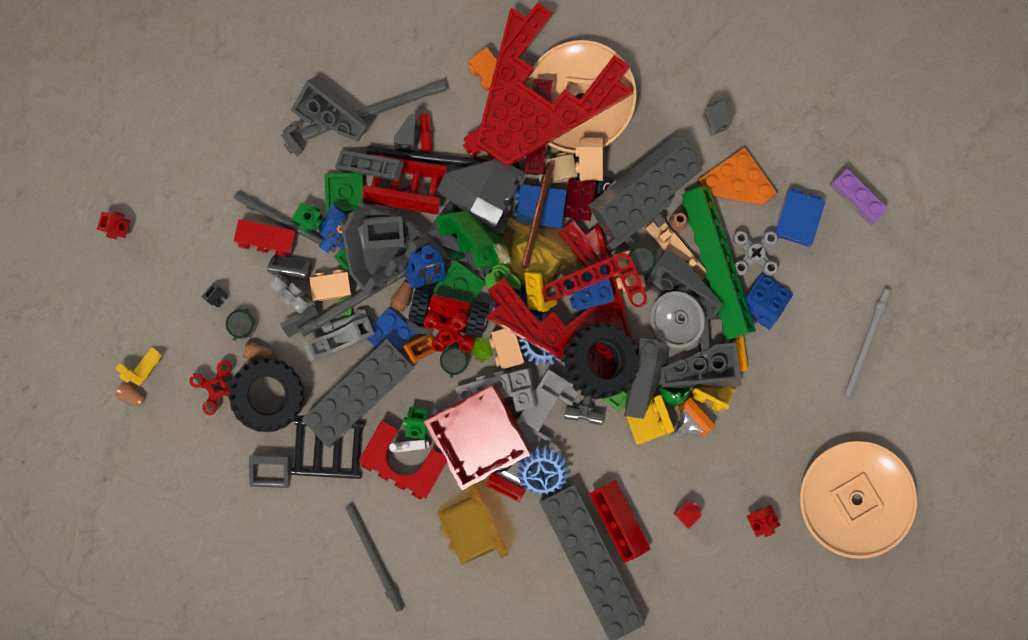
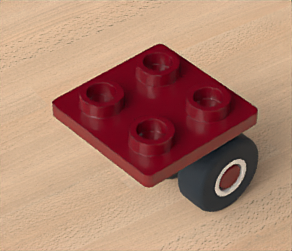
[563,176,613,221]

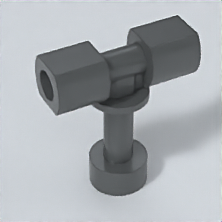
[564,396,604,425]

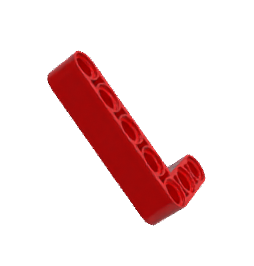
[542,253,647,308]

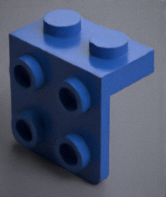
[565,265,614,313]
[745,273,793,330]

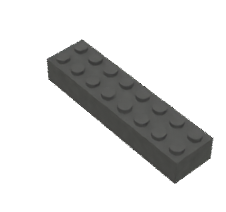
[540,484,645,640]

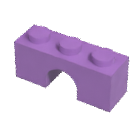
[830,169,888,226]

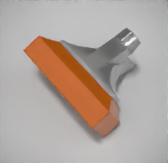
[671,397,716,439]

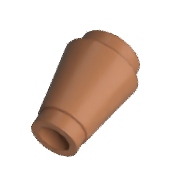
[669,212,688,231]
[390,282,412,312]
[243,342,272,361]
[115,382,145,406]

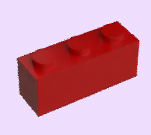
[233,219,297,257]

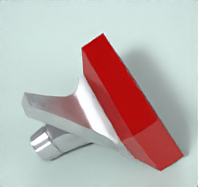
[485,461,526,503]

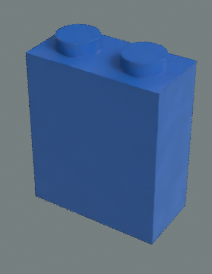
[512,184,566,231]
[774,189,826,247]

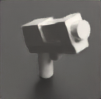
[389,439,430,453]

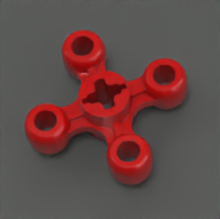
[423,311,476,353]
[189,360,232,415]

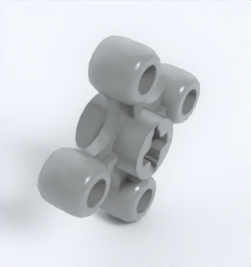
[733,231,778,276]
[269,275,316,314]

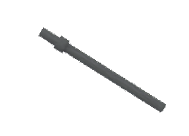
[234,192,337,252]
[346,505,403,612]

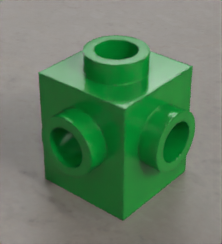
[292,203,323,233]
[403,407,429,439]

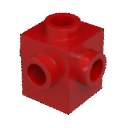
[96,211,131,240]
[747,504,781,537]

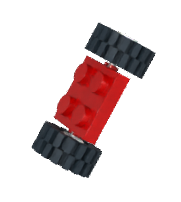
[408,287,489,338]

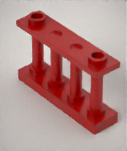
[363,154,447,215]

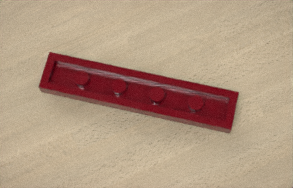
[524,79,554,175]

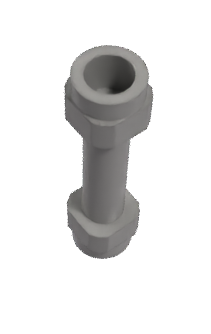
[322,308,368,335]

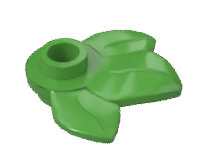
[485,264,521,289]

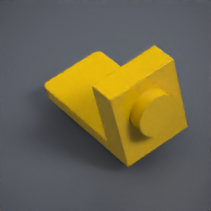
[525,271,557,312]
[115,347,162,386]

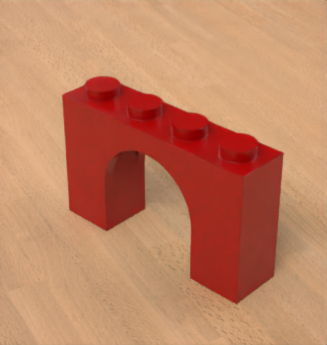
[359,420,447,500]

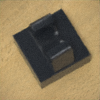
[202,282,228,308]

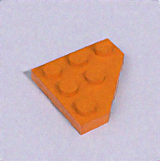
[698,147,778,205]

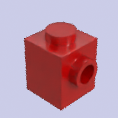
[673,501,702,529]

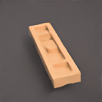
[645,222,706,280]

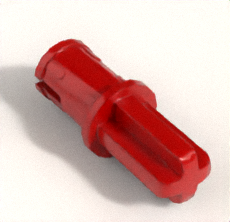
[418,113,433,152]

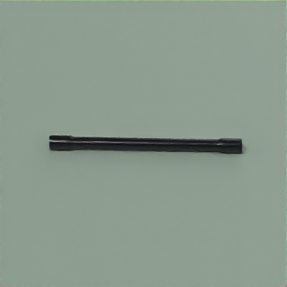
[367,145,519,167]

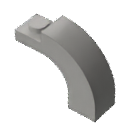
[303,317,375,362]

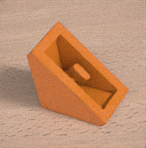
[403,335,437,364]

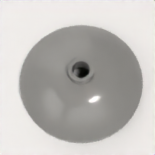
[650,291,706,349]

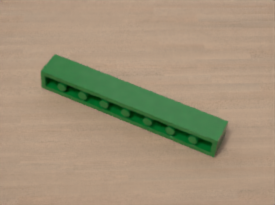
[681,186,756,340]

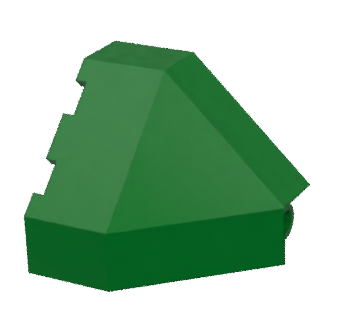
[436,211,511,269]

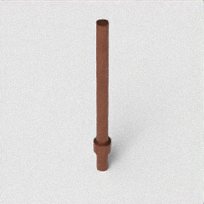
[521,163,554,269]

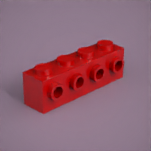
[589,480,651,563]

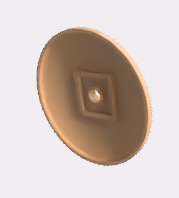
[525,40,637,154]
[800,441,917,559]

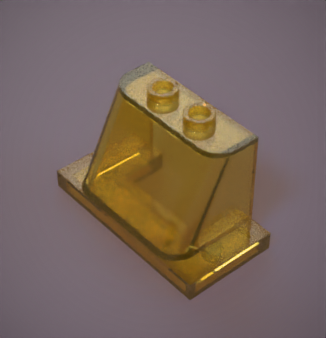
[505,217,579,296]
[437,484,508,565]

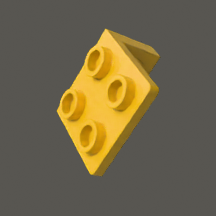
[690,387,735,412]
[624,395,674,445]

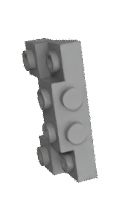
[455,369,537,411]
[517,370,581,451]

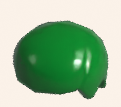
[658,386,690,406]

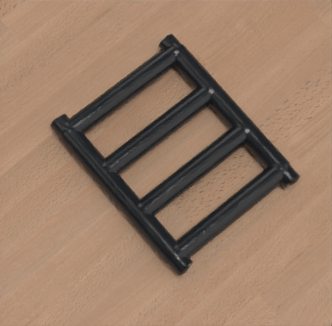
[290,418,365,479]

